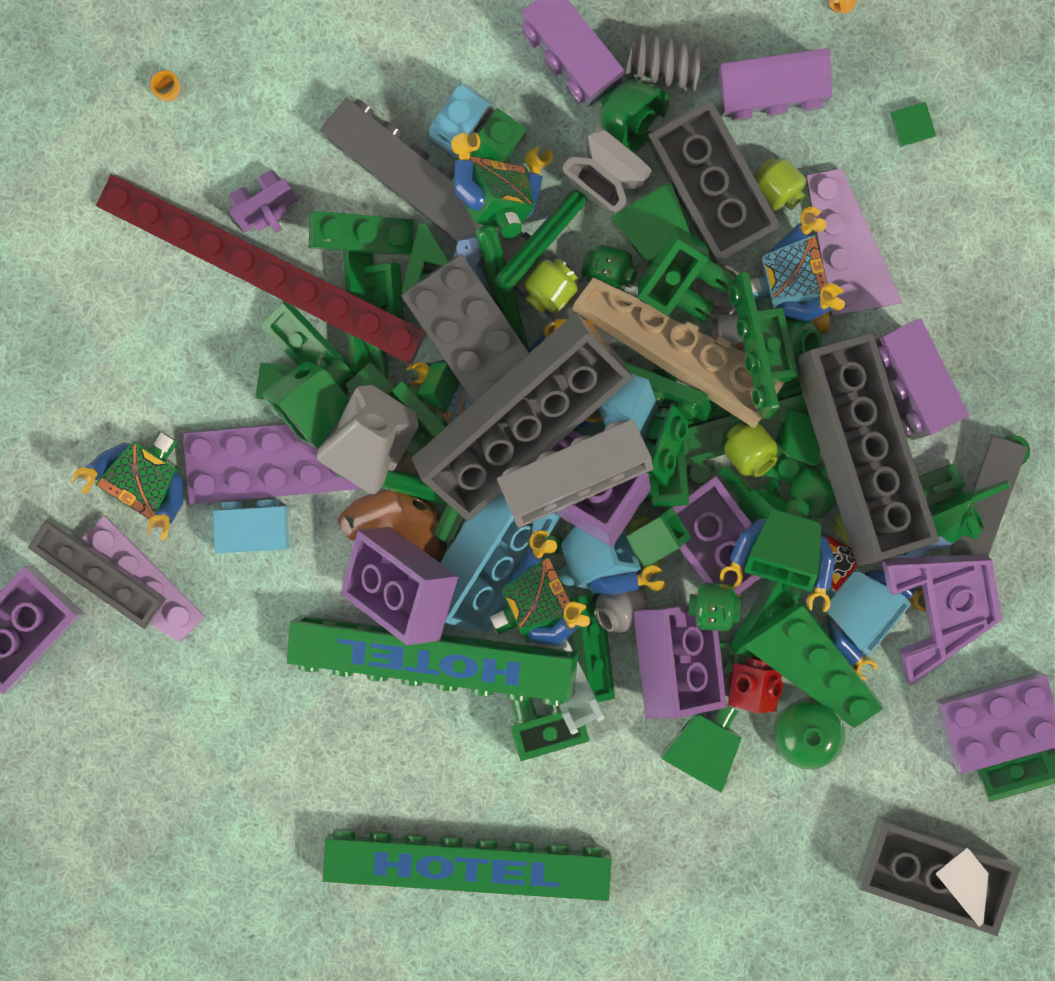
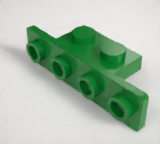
[343,251,404,374]
[729,271,799,419]
[345,363,448,458]

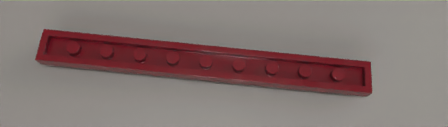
[96,174,427,364]

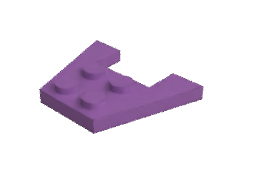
[882,554,1002,685]

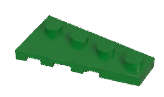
[742,600,884,728]

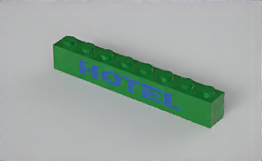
[287,615,578,706]
[322,829,612,901]

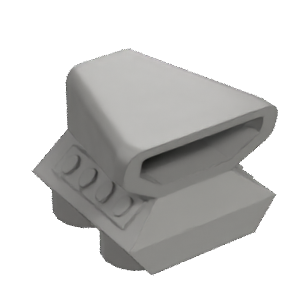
[563,127,652,213]
[316,385,419,494]

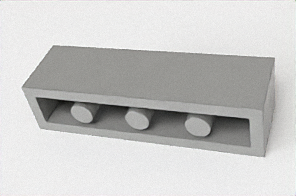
[496,419,653,528]

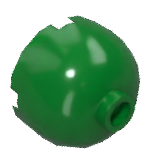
[600,79,669,152]
[774,699,845,770]

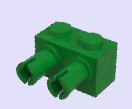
[638,226,735,323]
[510,697,590,762]

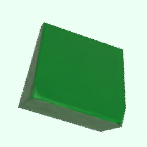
[417,363,460,413]

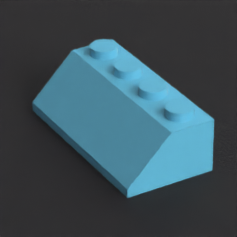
[441,493,560,635]

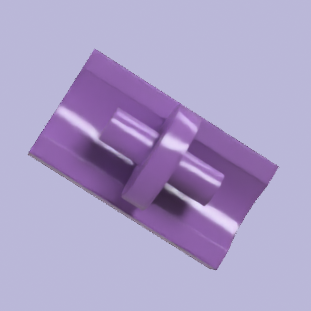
[229,170,299,233]

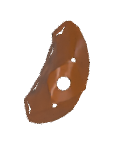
[337,490,447,563]

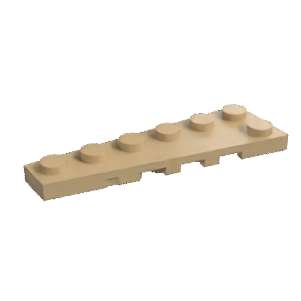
[572,278,785,428]

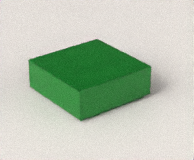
[890,102,936,148]

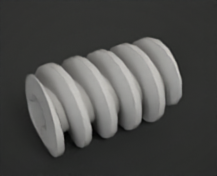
[625,33,702,92]

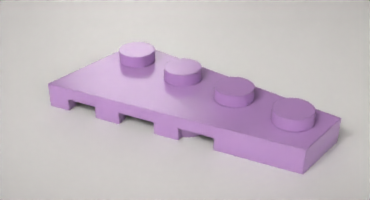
[805,169,903,316]
[81,516,206,642]

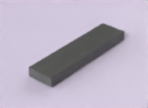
[949,435,1028,556]
[28,517,167,630]

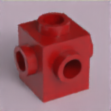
[728,657,783,713]

